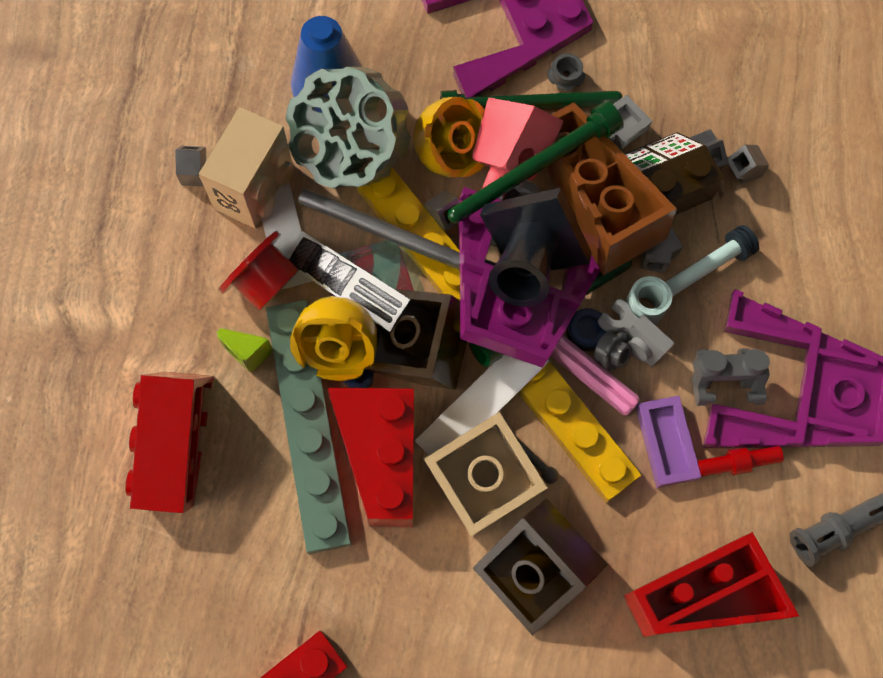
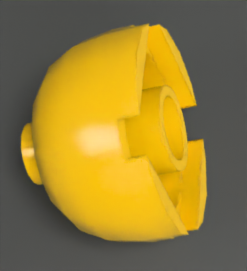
[413,97,485,178]
[290,296,377,381]

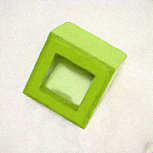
[216,328,273,372]

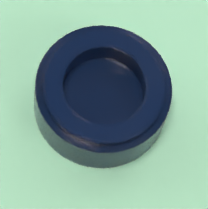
[566,308,606,351]

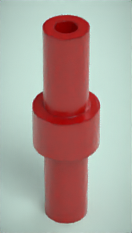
[697,446,784,477]

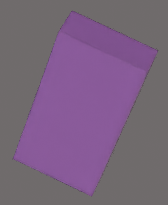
[635,396,701,488]

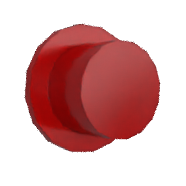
[219,230,300,311]

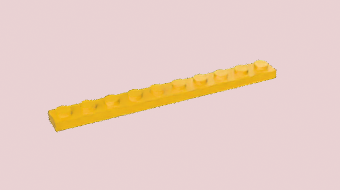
[357,168,641,503]

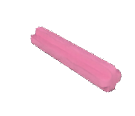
[550,335,640,416]

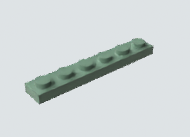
[266,300,351,554]

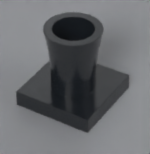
[480,187,592,307]

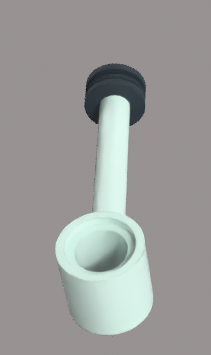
[625,225,759,325]

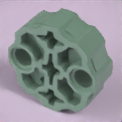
[286,66,411,189]

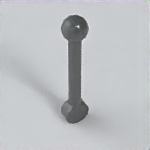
[504,418,559,484]

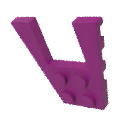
[421,0,593,98]
[459,187,600,368]
[703,289,883,448]

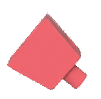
[472,98,564,197]

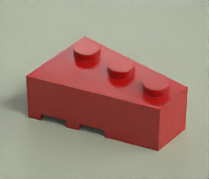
[125,372,214,513]
[327,388,415,527]
[623,532,800,637]

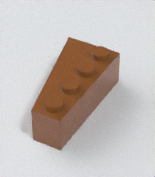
[547,103,677,275]

